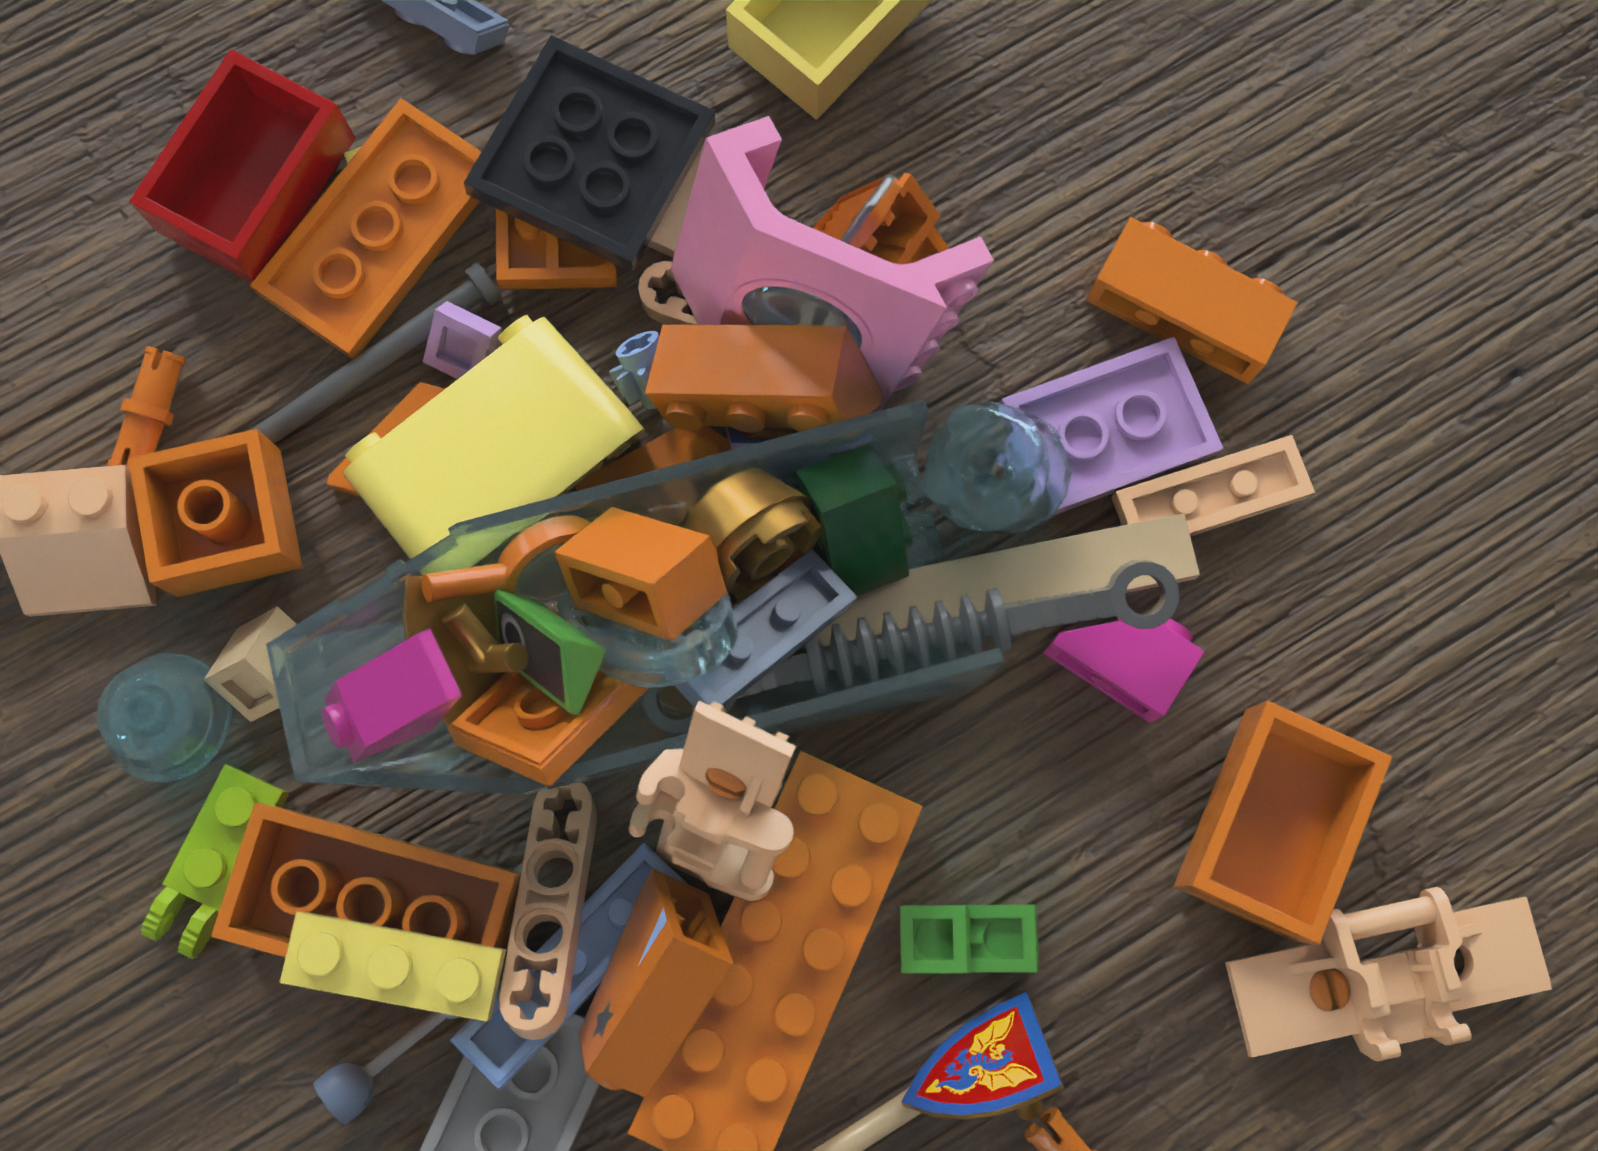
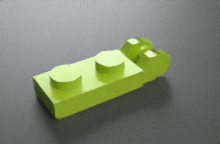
[141,764,289,959]

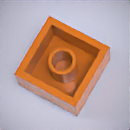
[128,429,303,597]

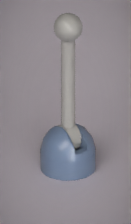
[313,1012,459,1125]

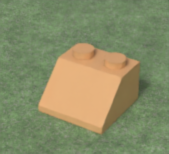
[0,465,156,617]

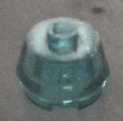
[97,653,233,782]

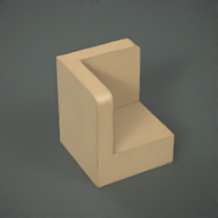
[203,606,321,722]

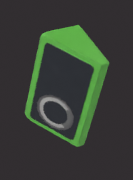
[494,589,606,715]

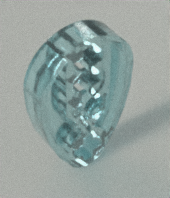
[557,590,738,687]

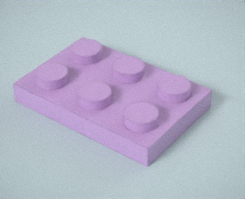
[1000,337,1224,518]

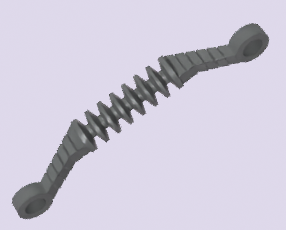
[643,560,1179,733]

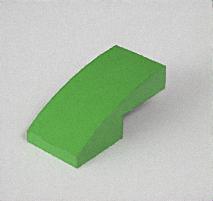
[900,904,1040,974]

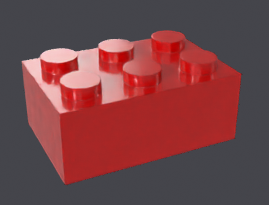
[128,49,356,283]

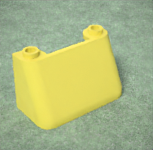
[343,315,644,575]

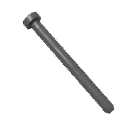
[251,262,503,444]

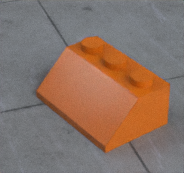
[645,325,883,434]

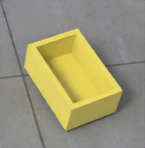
[726,0,932,120]

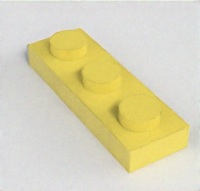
[280,912,507,1022]

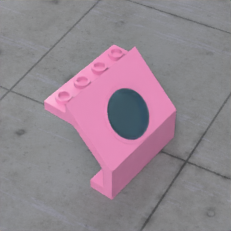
[670,116,994,416]

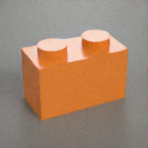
[554,507,728,642]

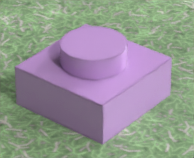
[423,301,502,379]

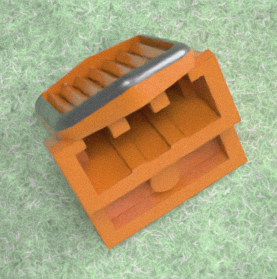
[813,173,950,322]

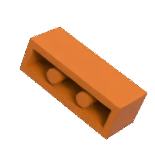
[1086,217,1298,384]

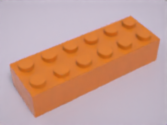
[627,751,923,1151]

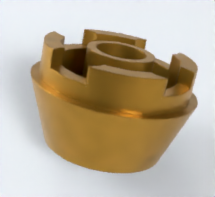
[685,468,822,601]

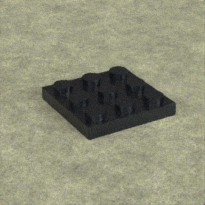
[463,35,715,272]

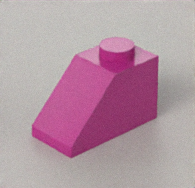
[1043,619,1205,723]
[322,629,462,763]

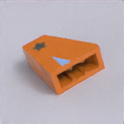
[578,868,734,1098]

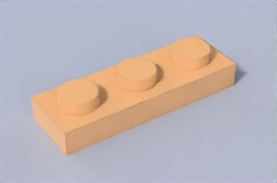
[1111,435,1315,537]

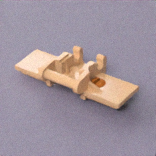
[629,701,796,901]
[1225,887,1552,1061]

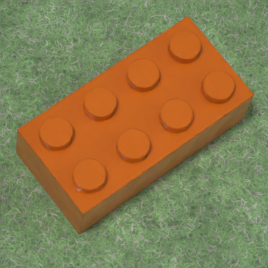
[211,802,521,957]

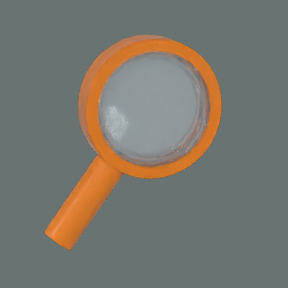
[422,516,591,617]

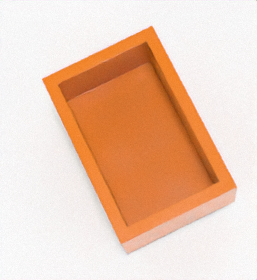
[1173,700,1393,945]

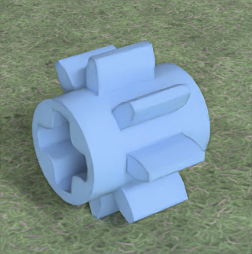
[609,331,659,409]

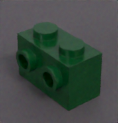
[796,443,913,597]

